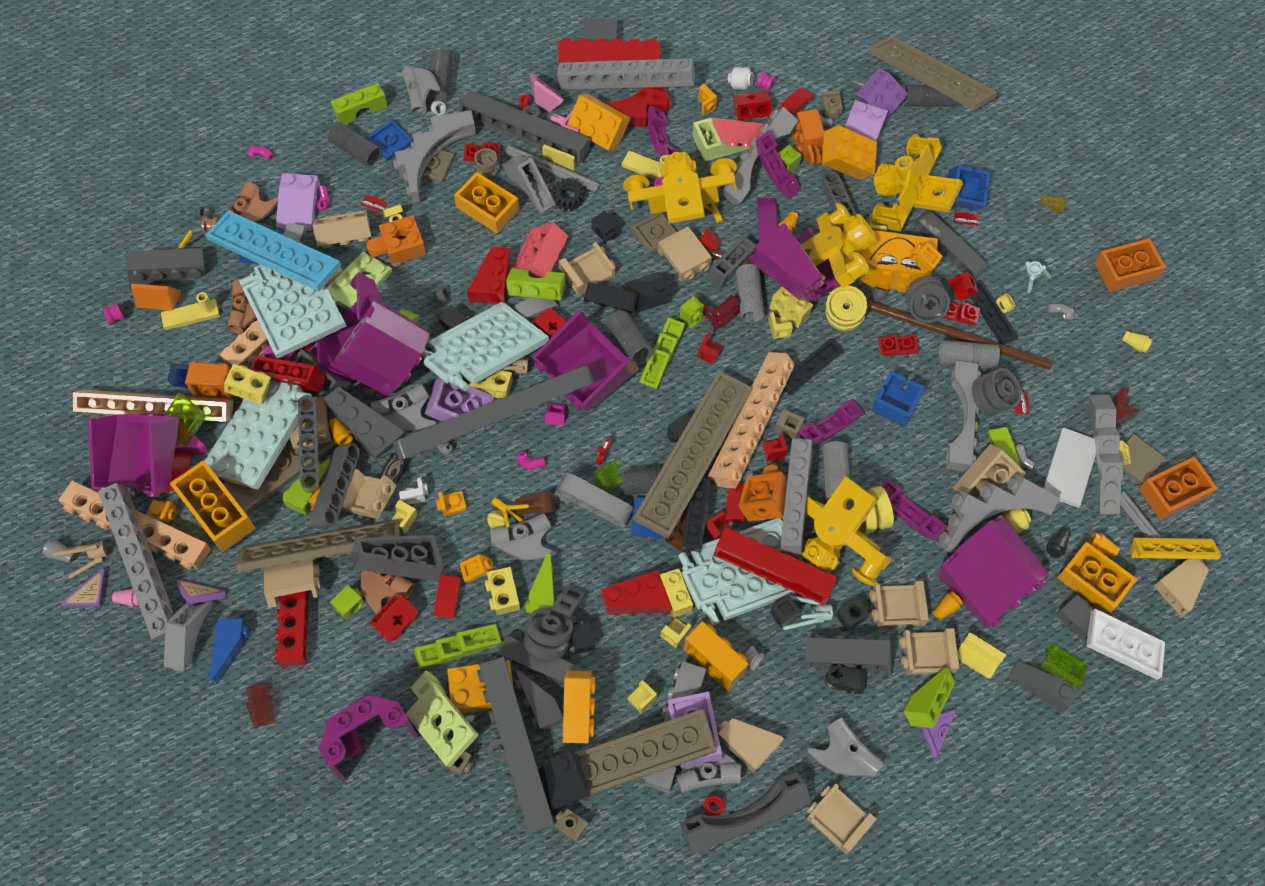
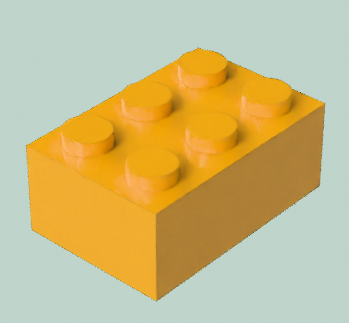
[567,94,631,151]
[822,125,877,180]
[454,172,519,234]
[1057,542,1137,615]
[683,621,748,692]
[447,660,514,714]
[563,670,596,743]

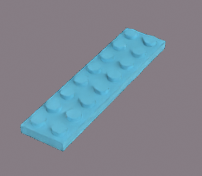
[205,211,341,292]

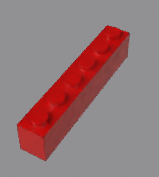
[558,38,660,63]
[713,527,837,606]

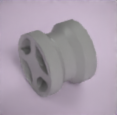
[744,646,766,672]

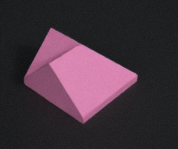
[530,73,563,112]

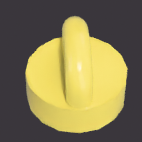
[996,293,1016,313]
[487,510,506,529]

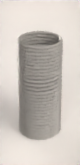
[736,264,765,322]
[939,340,1000,369]
[823,441,850,502]

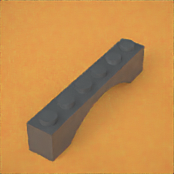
[680,772,811,855]

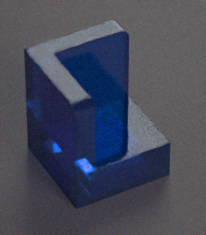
[167,363,189,388]

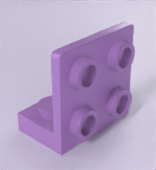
[856,68,908,120]

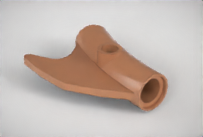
[228,182,278,223]
[227,279,257,333]
[361,571,415,614]

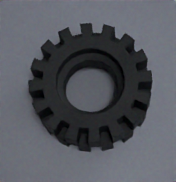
[552,178,584,211]

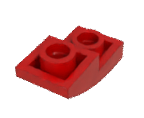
[779,88,815,116]
[463,142,500,162]
[942,301,980,325]
[878,334,919,356]
[169,452,192,491]
[725,483,745,522]
[433,574,460,619]

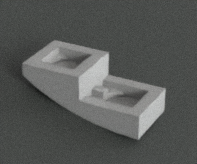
[514,297,558,321]

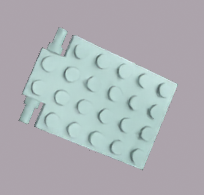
[239,265,346,359]
[422,302,549,391]
[205,380,312,490]
[678,518,804,625]

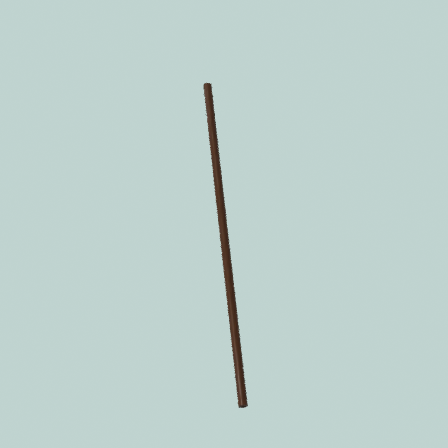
[704,247,1053,370]

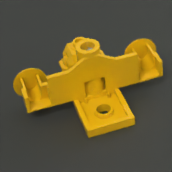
[871,134,963,231]
[623,152,737,224]
[801,202,877,288]
[781,476,892,586]

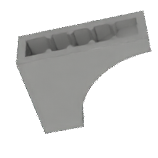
[502,156,556,213]
[164,600,213,671]

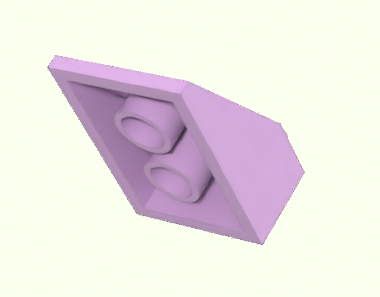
[845,100,888,142]
[276,173,321,231]
[425,377,494,430]
[668,692,723,768]

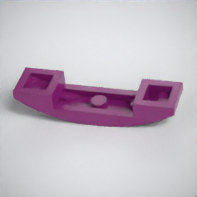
[648,105,677,156]
[756,130,801,199]
[757,198,777,243]
[797,399,864,446]
[879,478,948,541]

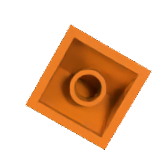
[131,284,181,311]

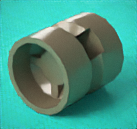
[474,148,499,180]

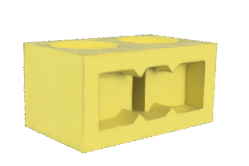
[769,287,813,328]
[224,364,271,405]
[469,370,513,399]
[484,567,520,615]
[660,569,693,618]

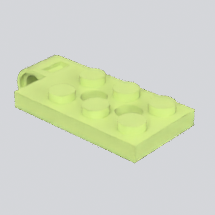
[327,252,392,310]
[405,671,478,767]

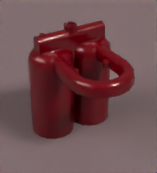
[703,295,740,331]

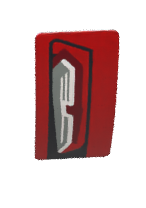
[360,195,387,213]
[954,212,979,227]
[1015,391,1030,414]

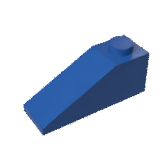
[209,618,249,684]

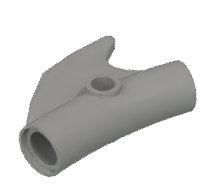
[402,66,440,114]
[371,383,436,431]
[490,513,556,560]
[807,718,884,777]
[676,752,742,793]

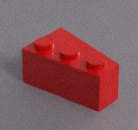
[467,246,511,304]
[601,570,672,615]

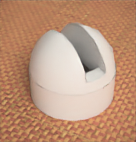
[431,101,446,116]

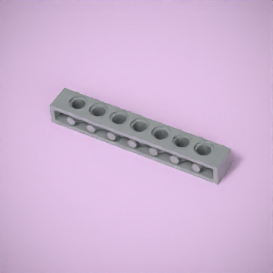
[557,58,695,90]
[98,483,174,641]

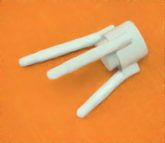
[1020,261,1051,293]
[783,595,833,630]

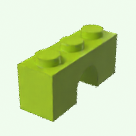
[330,83,388,124]
[506,268,566,300]

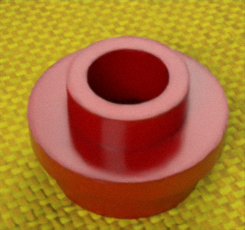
[703,795,725,816]

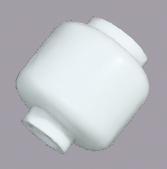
[728,67,754,90]

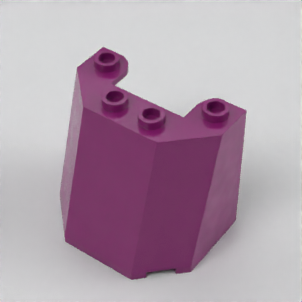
[749,223,841,302]
[317,272,382,380]
[328,294,430,396]
[532,310,639,412]
[87,413,179,497]
[936,515,1049,629]
[319,695,418,783]

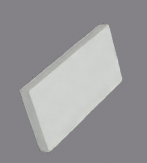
[1043,428,1096,508]
[1086,609,1165,680]

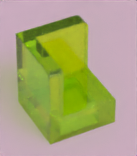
[595,461,624,492]

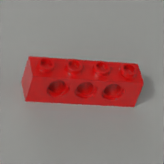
[249,355,327,392]
[274,590,309,667]

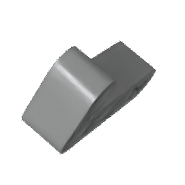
[553,473,633,527]

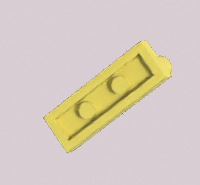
[622,151,667,180]
[161,292,220,330]

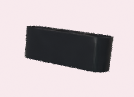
[583,282,638,313]

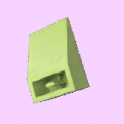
[692,118,750,162]

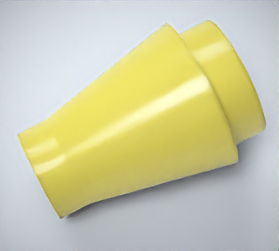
[1122,331,1153,353]

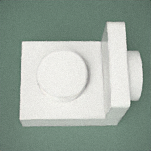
[399,477,428,505]

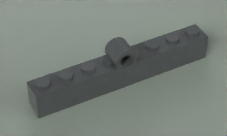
[459,90,590,163]
[477,657,554,833]

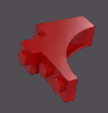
[606,87,671,127]

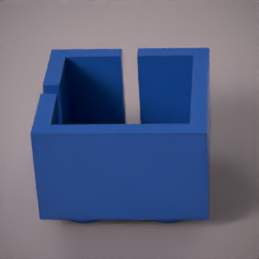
[948,165,990,211]
[871,371,925,427]

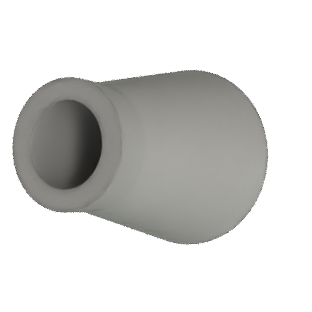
[42,539,76,563]

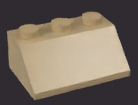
[312,210,371,248]
[952,444,1026,499]

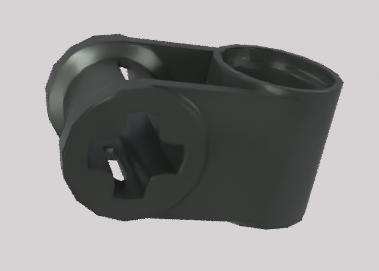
[824,666,866,694]

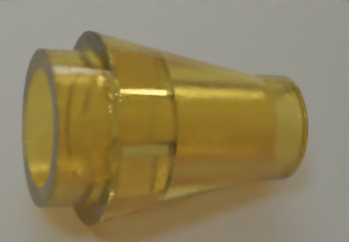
[1039,194,1068,214]

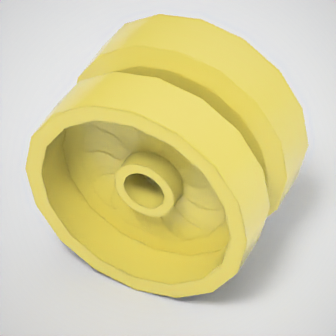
[825,286,867,331]
[851,486,894,534]

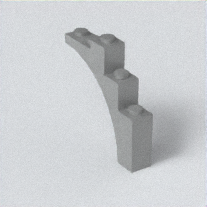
[393,110,476,203]
[1088,395,1123,514]
[937,474,1060,553]

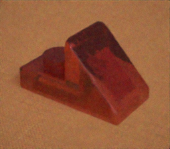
[1114,387,1140,426]
[246,682,275,729]

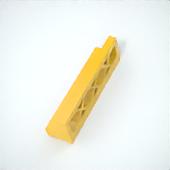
[1130,538,1221,559]

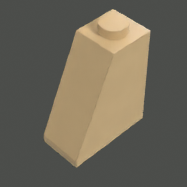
[1154,559,1209,617]
[717,718,784,773]

